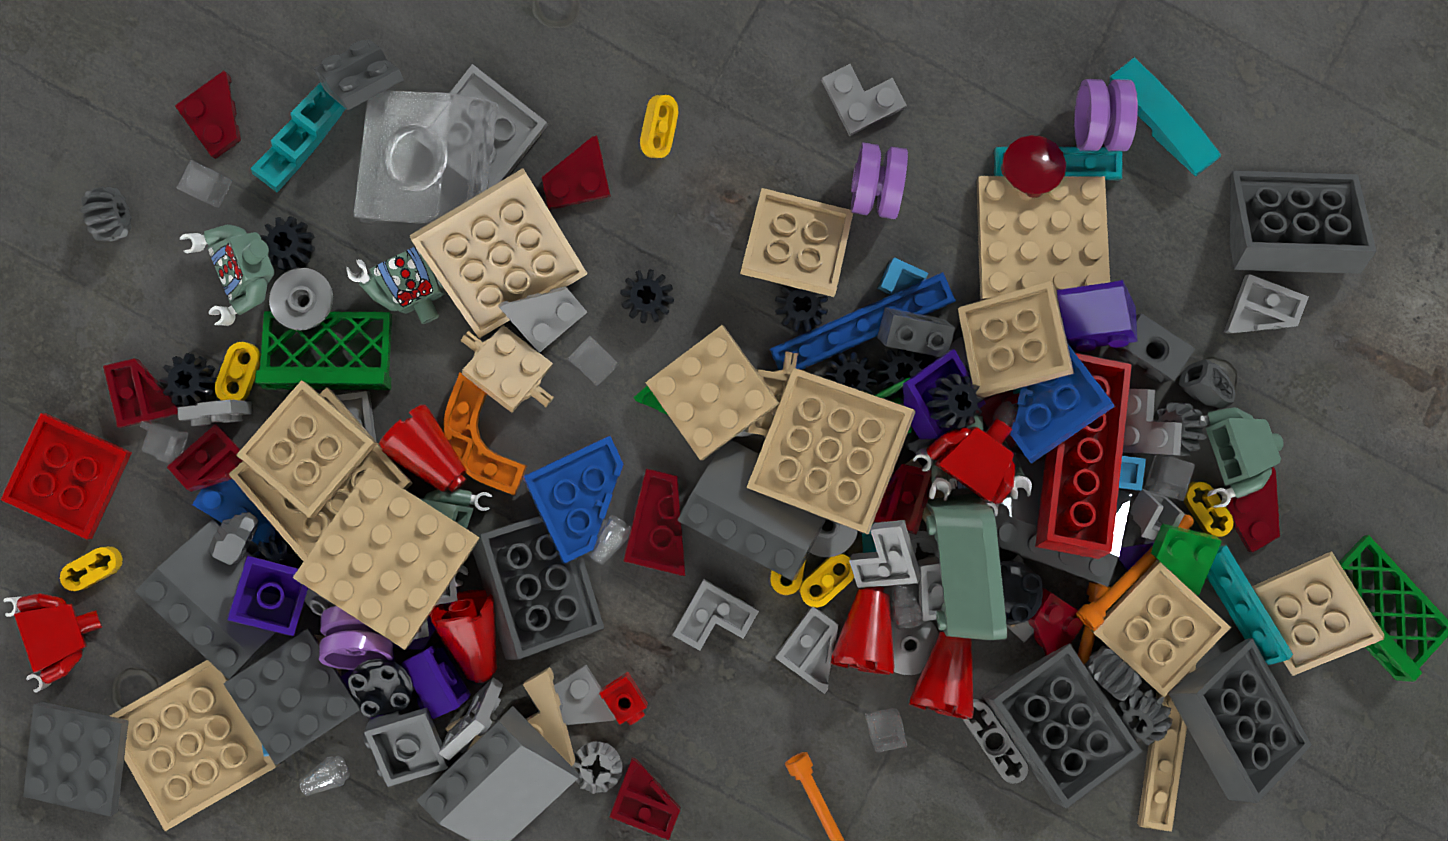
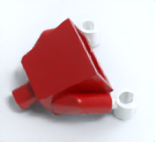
[913,418,1015,516]
[3,593,102,693]

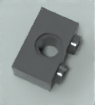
[877,307,955,357]
[1112,313,1195,383]

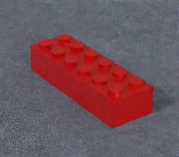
[1035,353,1132,559]

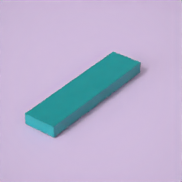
[994,147,1122,180]
[1207,545,1293,665]

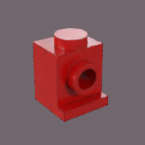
[599,671,648,725]

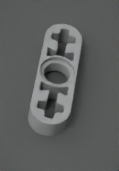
[962,699,1028,784]

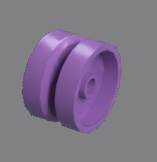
[1074,79,1138,151]
[851,142,908,219]
[319,606,393,670]

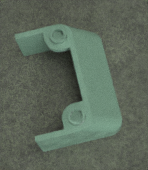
[926,493,1007,640]

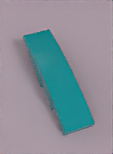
[1110,57,1221,177]
[250,82,346,192]

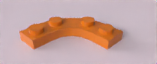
[444,372,527,496]

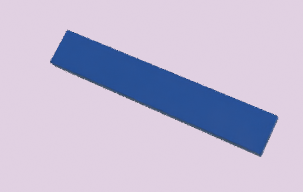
[769,272,955,370]

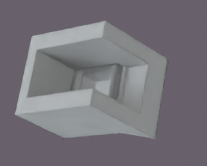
[1129,489,1185,541]

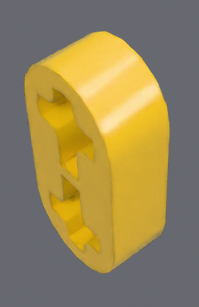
[1182,482,1233,537]
[60,546,123,591]

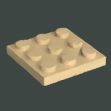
[740,188,853,297]
[958,281,1074,398]
[645,325,780,460]
[237,380,377,519]
[1252,551,1384,676]
[1091,560,1231,697]

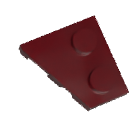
[542,135,611,210]
[167,424,243,492]
[873,464,933,535]
[609,757,681,840]

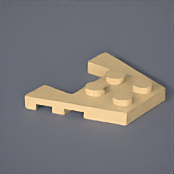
[446,667,575,766]

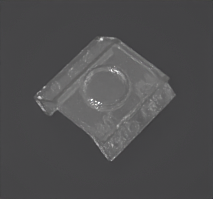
[353,90,498,224]

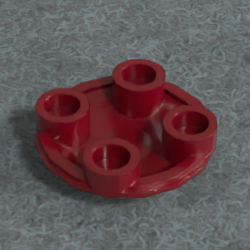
[1001,135,1066,198]

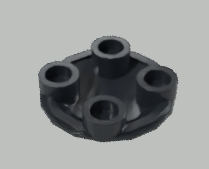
[1000,560,1043,625]
[348,658,413,717]

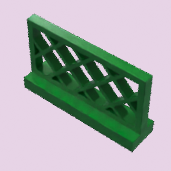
[255,311,392,390]
[1339,535,1448,682]

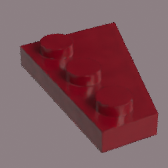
[624,468,686,576]

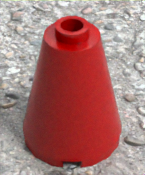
[379,404,467,493]
[830,586,895,675]
[429,590,497,683]
[909,632,974,719]

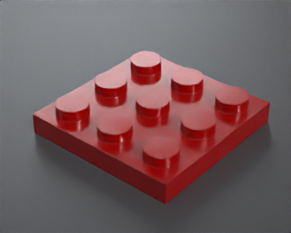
[0,413,132,539]

